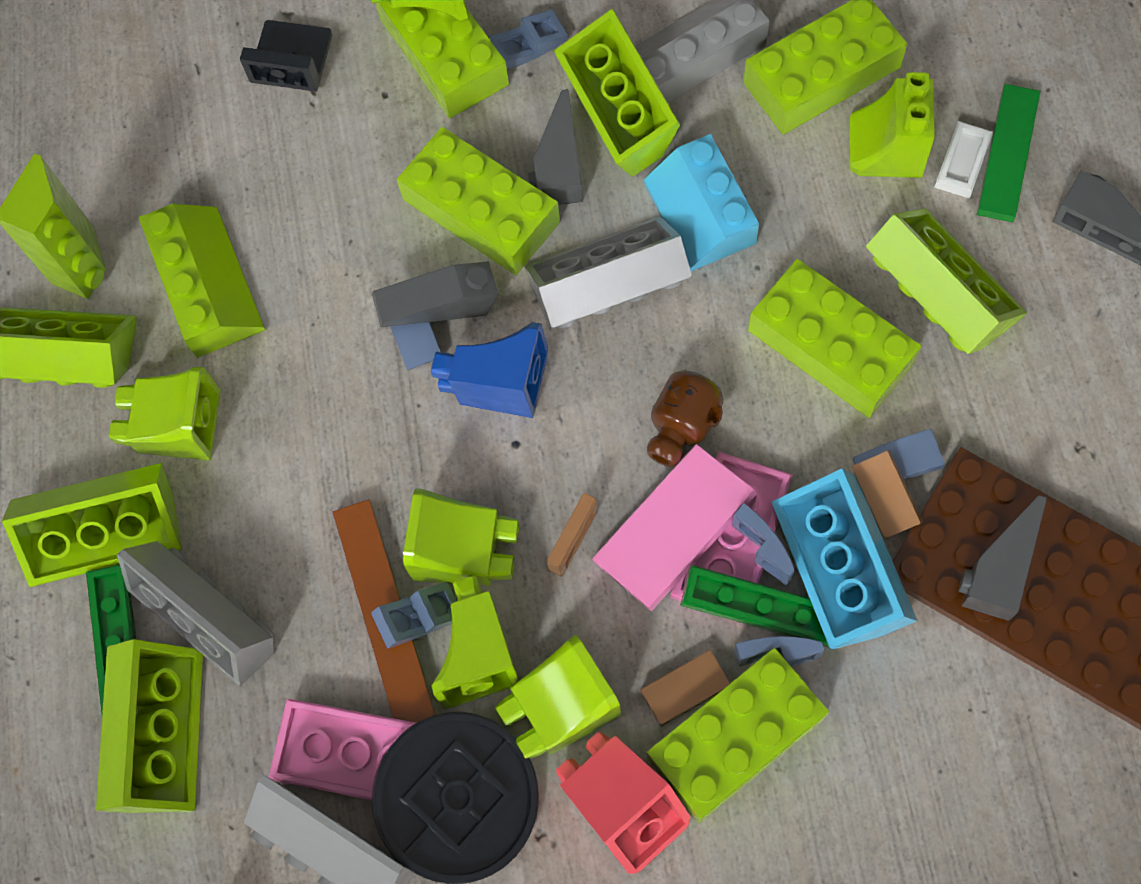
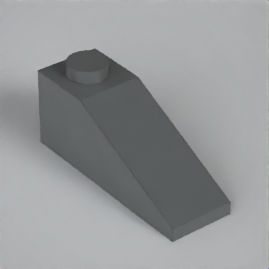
[528,89,583,205]
[1053,170,1141,266]
[372,261,499,327]
[958,495,1047,621]

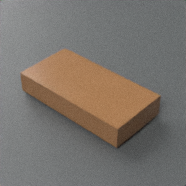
[851,450,923,539]
[547,493,598,577]
[640,650,730,727]

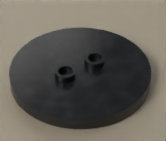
[371,712,539,884]

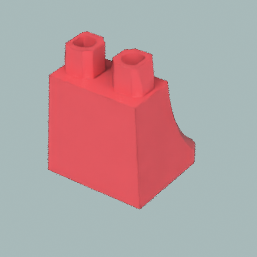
[556,732,690,874]

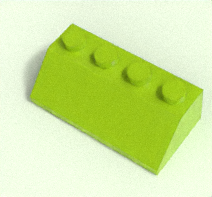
[554,9,680,177]
[0,153,106,300]
[138,203,266,358]
[865,208,1027,355]
[0,307,137,388]
[2,463,182,587]
[96,639,203,813]

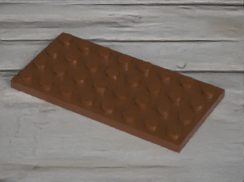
[893,447,1141,730]

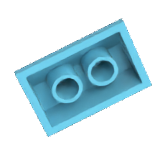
[644,134,759,271]

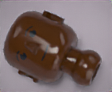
[647,370,724,467]

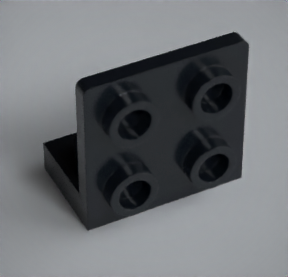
[240,20,333,92]

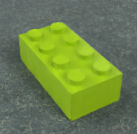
[375,0,509,119]
[743,0,908,135]
[396,127,560,276]
[748,258,922,419]
[646,647,829,824]

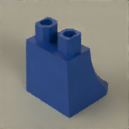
[431,322,548,418]

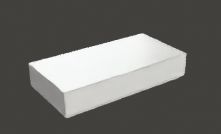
[934,121,993,198]

